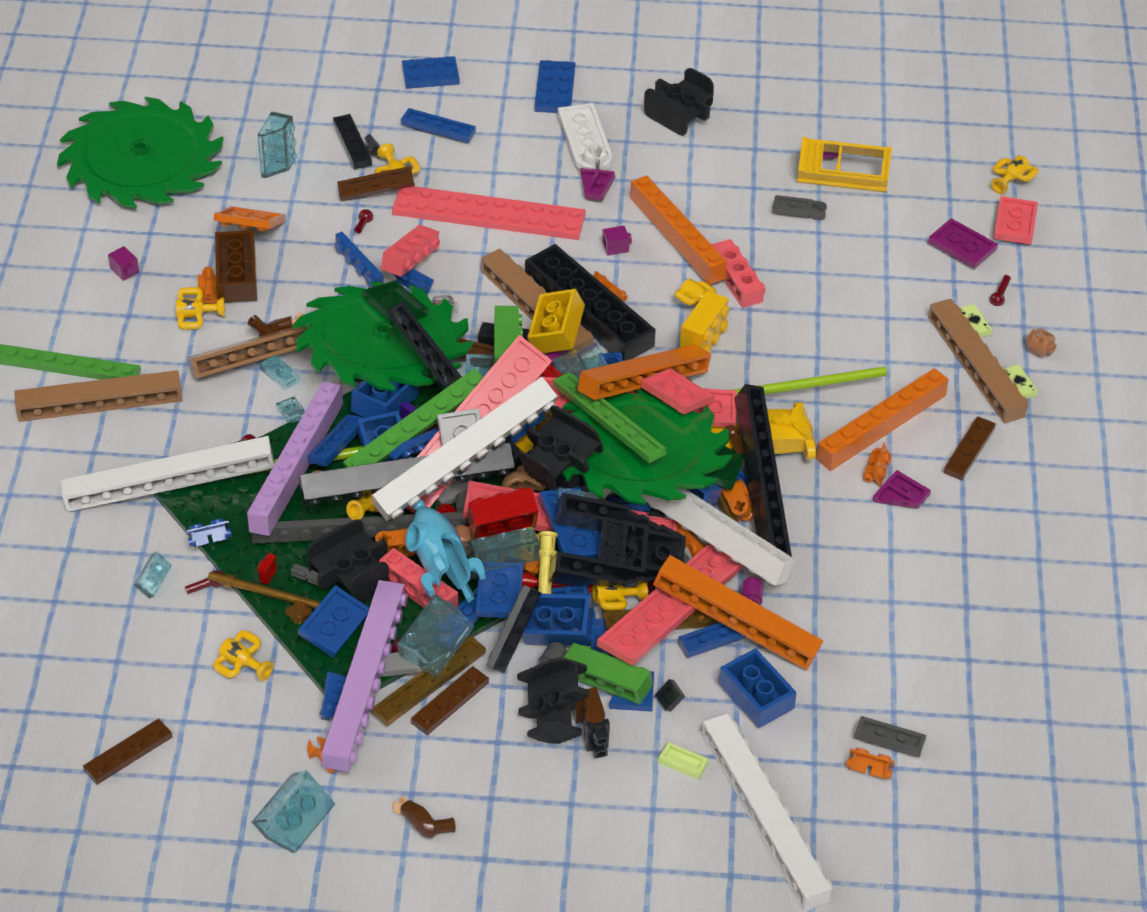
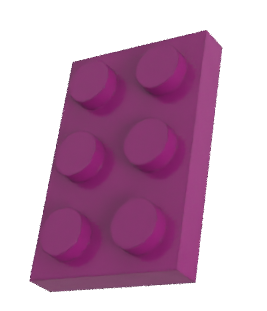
[928,218,998,269]

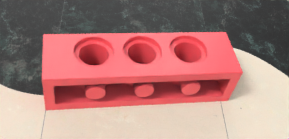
[381,224,440,277]
[711,239,766,308]
[379,548,458,621]

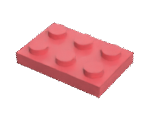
[993,196,1038,245]
[640,368,714,414]

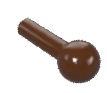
[724,425,743,453]

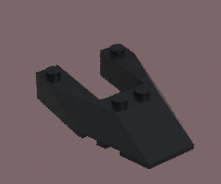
[549,493,686,585]

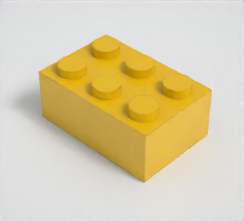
[527,289,585,353]
[680,290,730,353]

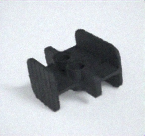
[644,68,714,136]
[519,405,604,490]
[307,519,389,603]
[517,657,589,744]

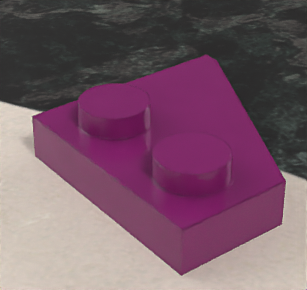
[580,168,615,201]
[873,470,931,509]

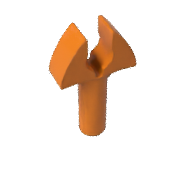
[307,736,336,774]

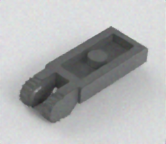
[773,195,827,220]

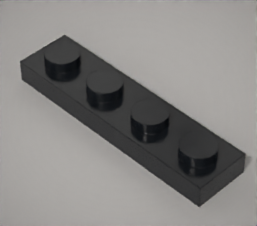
[333,114,372,169]
[486,585,542,673]

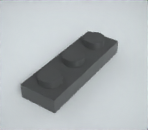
[854,716,927,757]

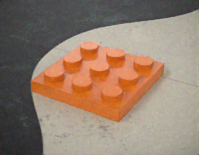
[213,206,286,231]

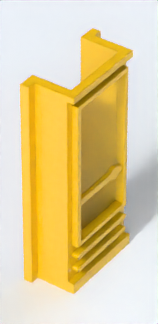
[797,137,892,192]

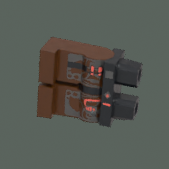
[574,687,610,758]

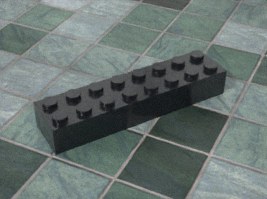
[525,244,656,360]

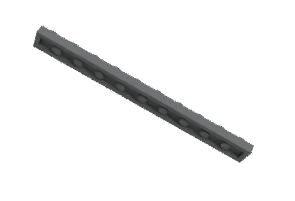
[252,512,467,544]

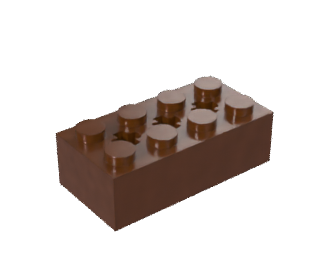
[215,230,258,302]

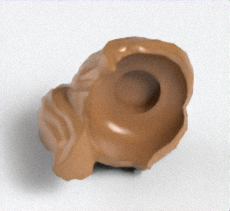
[501,465,546,492]

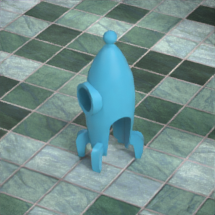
[406,500,486,603]

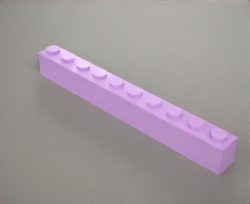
[247,381,343,536]
[322,580,408,772]

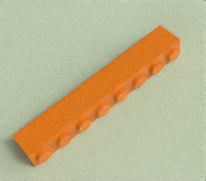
[630,175,727,285]
[577,344,711,400]
[816,368,949,471]
[653,555,823,671]

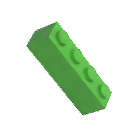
[494,305,523,364]
[563,643,653,705]

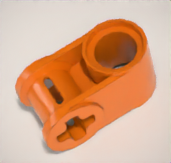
[722,479,753,522]
[375,528,416,557]

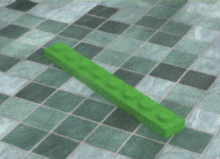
[0,344,141,380]
[343,368,483,468]
[553,372,666,463]

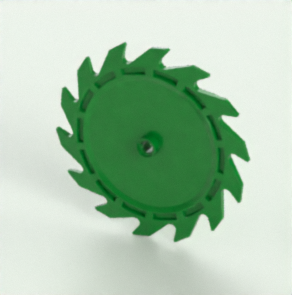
[57,97,224,209]
[292,281,474,391]
[562,388,732,505]

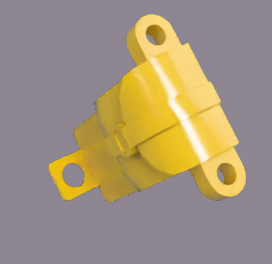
[711,402,816,462]

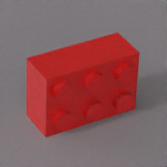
[467,487,539,542]

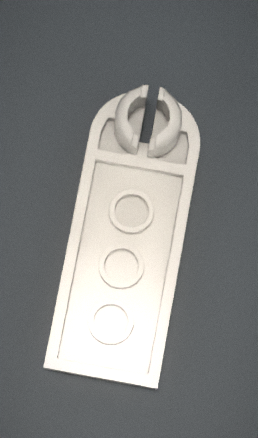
[558,103,612,170]

